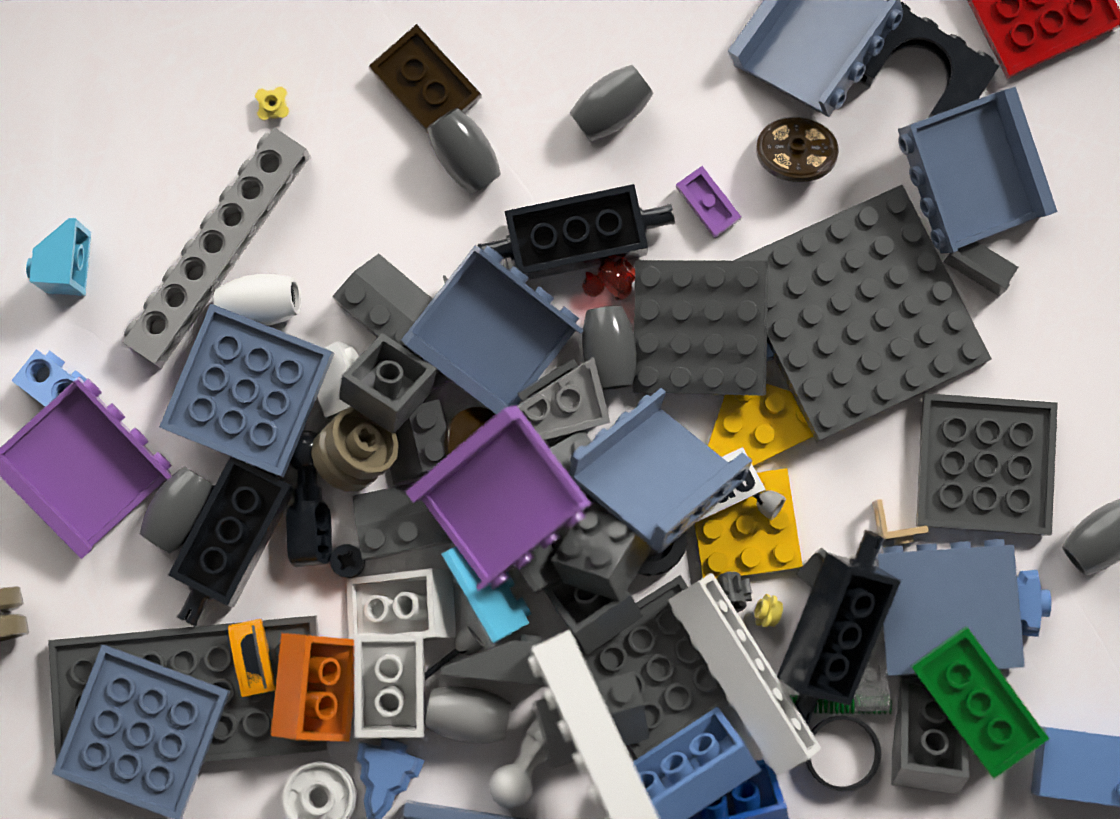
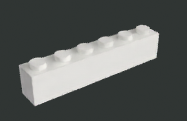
[668,573,821,776]
[527,630,658,819]

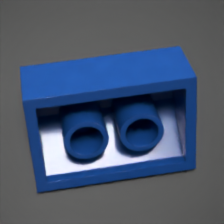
[688,759,789,819]

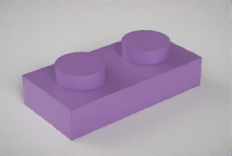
[676,165,741,239]

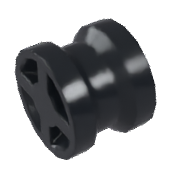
[330,544,366,578]

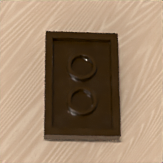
[368,24,482,133]

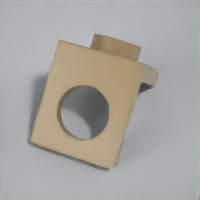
[872,499,929,545]

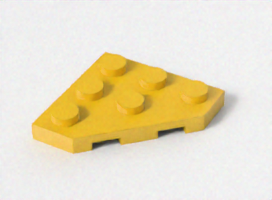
[708,383,813,466]

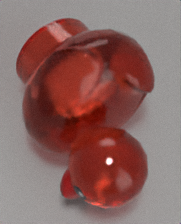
[582,257,636,301]

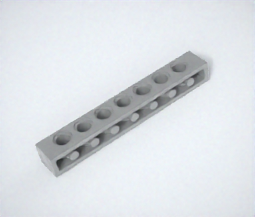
[123,127,311,369]

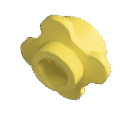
[255,86,289,120]
[754,594,783,628]

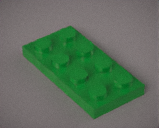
[910,626,1050,779]

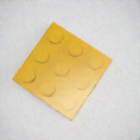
[694,468,803,578]

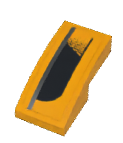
[228,618,276,697]

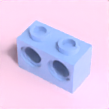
[11,349,87,406]

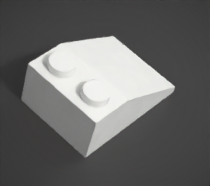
[346,569,456,641]
[354,634,426,738]

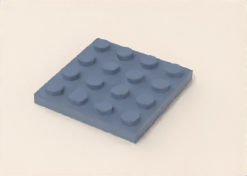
[159,303,335,477]
[52,645,230,819]

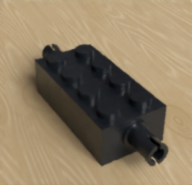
[478,184,675,280]
[168,456,296,626]
[777,529,901,726]

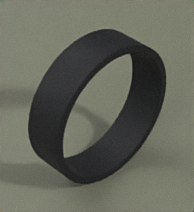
[806,715,881,791]

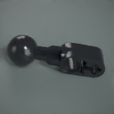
[286,430,332,567]

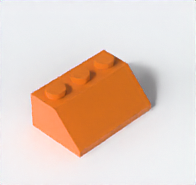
[271,633,355,742]

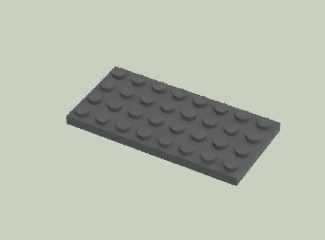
[48,615,328,762]

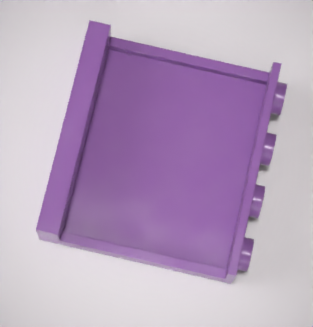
[0,377,172,559]
[406,405,591,591]

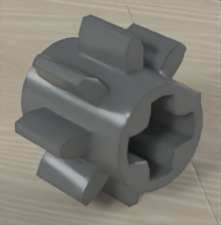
[716,571,752,612]

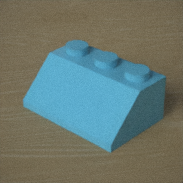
[442,547,532,644]

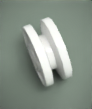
[282,761,357,819]

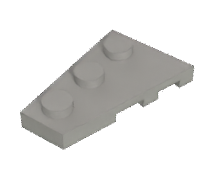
[517,357,610,440]

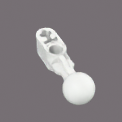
[489,718,548,809]

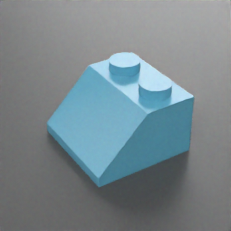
[26,218,91,296]

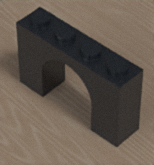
[859,0,999,118]

